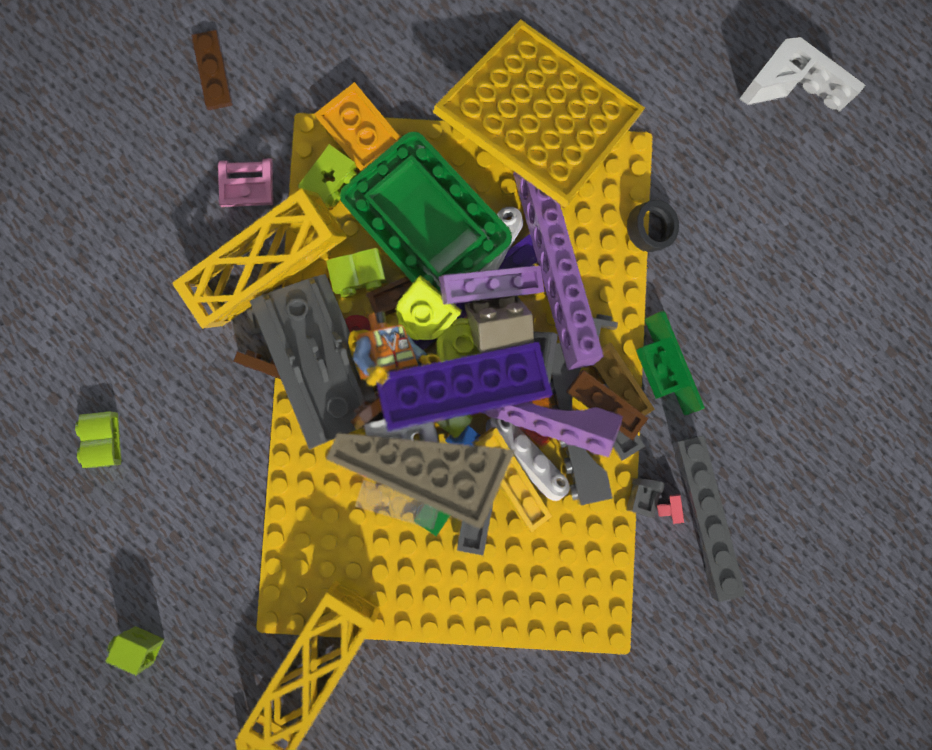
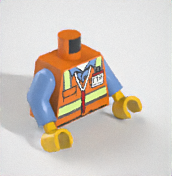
[353,312,441,385]

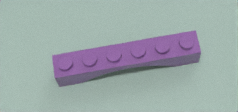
[481,402,623,457]

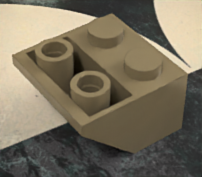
[465,296,534,354]

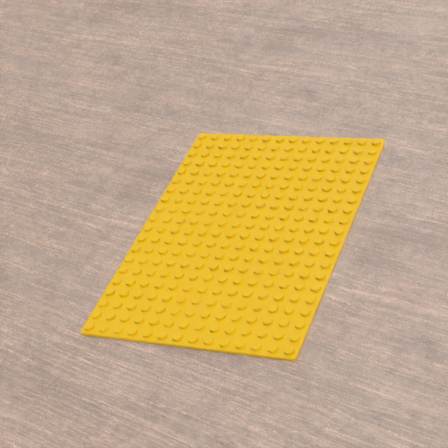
[257,113,652,654]

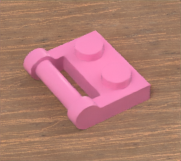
[218,159,273,207]

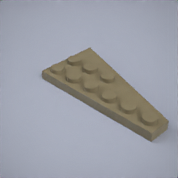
[326,433,515,529]

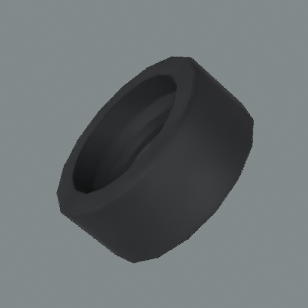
[627,199,679,252]

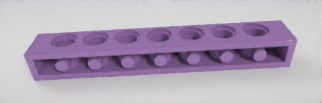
[513,171,603,370]

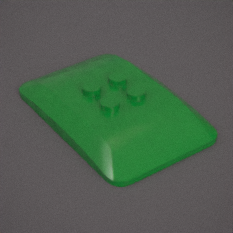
[340,132,512,292]

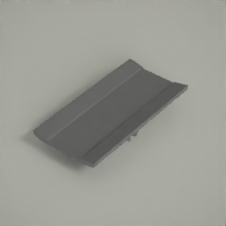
[250,274,384,450]

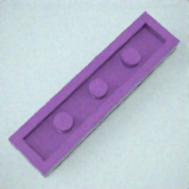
[439,266,544,305]

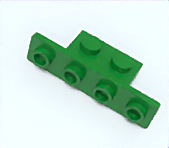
[636,311,705,415]

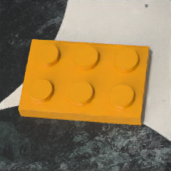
[314,82,401,172]

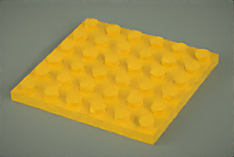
[433,19,645,208]

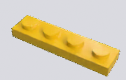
[471,427,552,533]

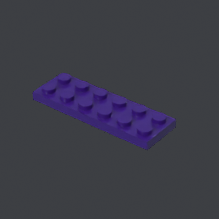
[376,342,552,432]

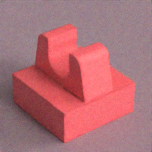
[657,494,684,524]

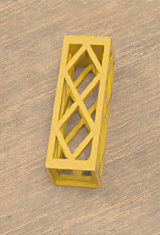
[172,188,347,329]
[237,580,380,750]

